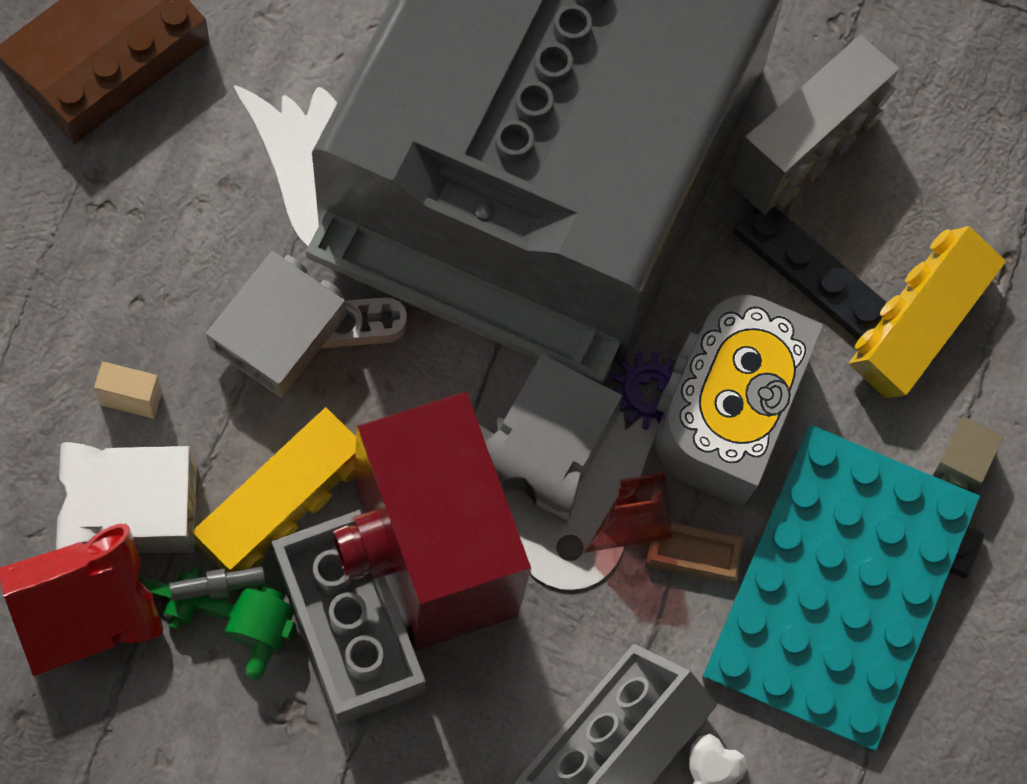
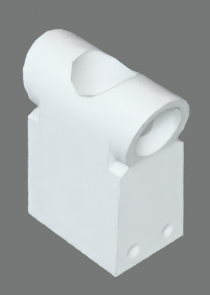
[56,442,197,553]

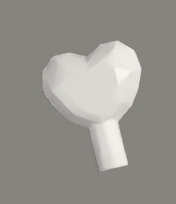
[689,734,748,784]

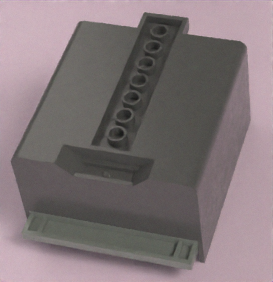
[306,0,783,385]

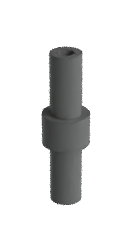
[169,567,265,601]

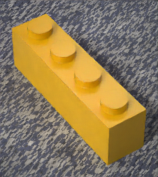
[848,226,1006,399]
[192,407,356,573]

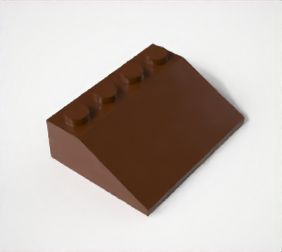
[0,0,210,144]

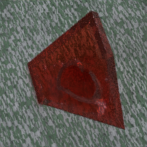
[584,472,673,553]

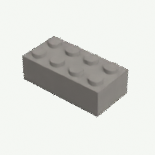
[726,34,900,215]
[272,510,426,726]

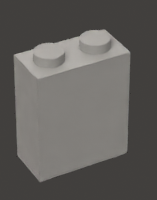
[206,251,346,399]

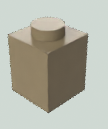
[932,416,1004,493]

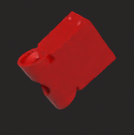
[0,523,164,677]

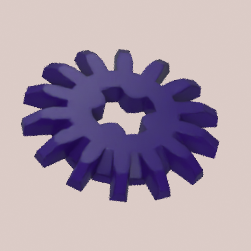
[611,352,679,430]

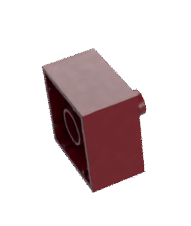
[332,391,531,651]

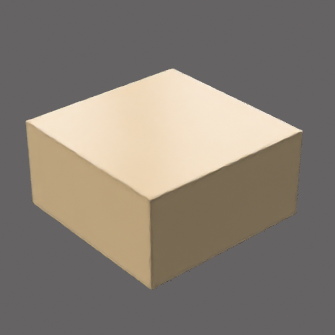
[94,361,162,419]

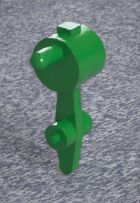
[139,567,297,681]

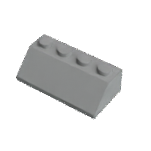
[515,644,717,784]

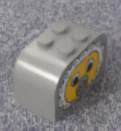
[655,295,823,509]

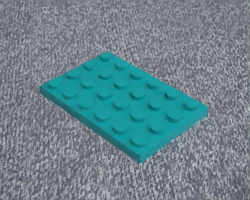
[702,424,980,752]

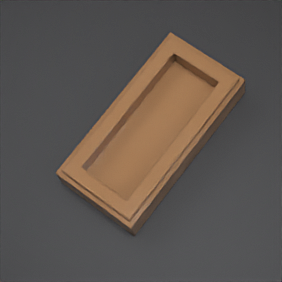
[645,519,745,585]

